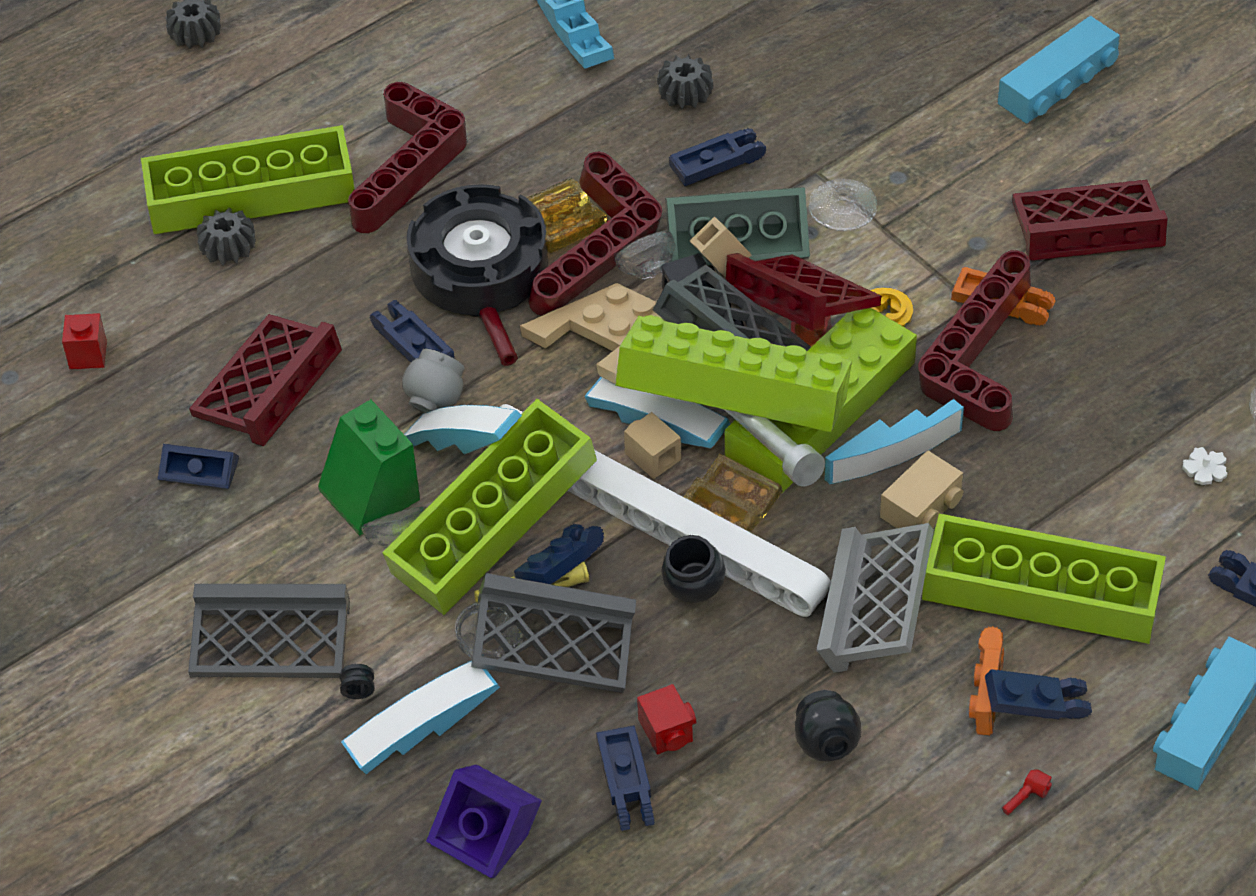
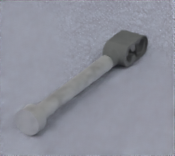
[724,409,825,486]

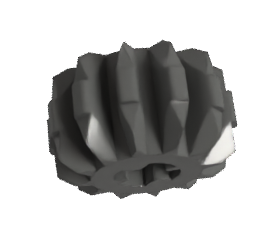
[166,0,221,49]
[657,54,713,109]
[197,207,256,266]

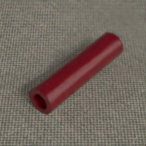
[479,307,518,366]

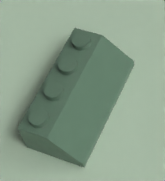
[665,187,810,265]

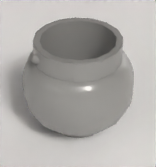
[402,349,465,413]

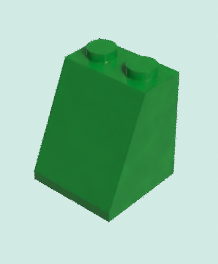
[318,399,420,536]

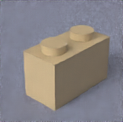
[880,450,963,540]

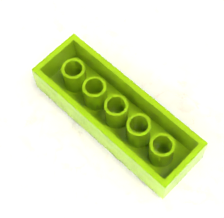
[141,125,355,234]
[725,308,917,493]
[615,315,852,432]
[382,399,597,615]
[922,514,1166,644]

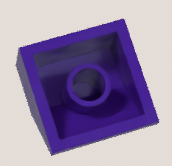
[426,764,542,878]

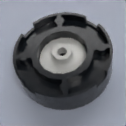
[407,184,548,317]

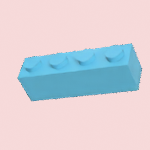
[998,16,1120,124]
[1153,636,1256,791]

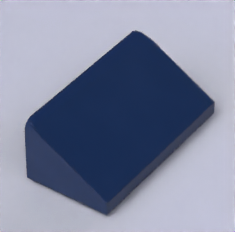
[157,444,239,489]

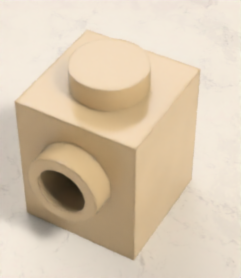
[690,217,751,278]
[624,412,681,479]

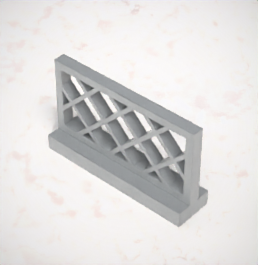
[817,523,934,673]

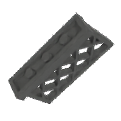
[653,265,811,351]
[471,573,636,693]
[188,584,350,678]

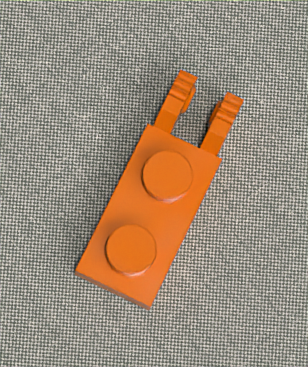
[951,267,1056,326]
[969,626,1004,736]

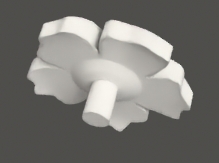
[1182,447,1228,485]

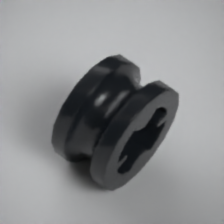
[340,664,375,700]

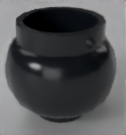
[661,535,726,603]
[795,690,862,762]

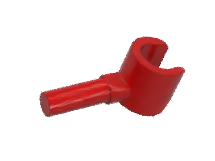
[1002,769,1052,815]

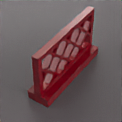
[1012,179,1168,261]
[725,253,882,331]
[189,314,342,446]

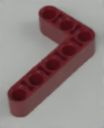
[348,82,467,233]
[528,151,662,316]
[918,250,1031,431]

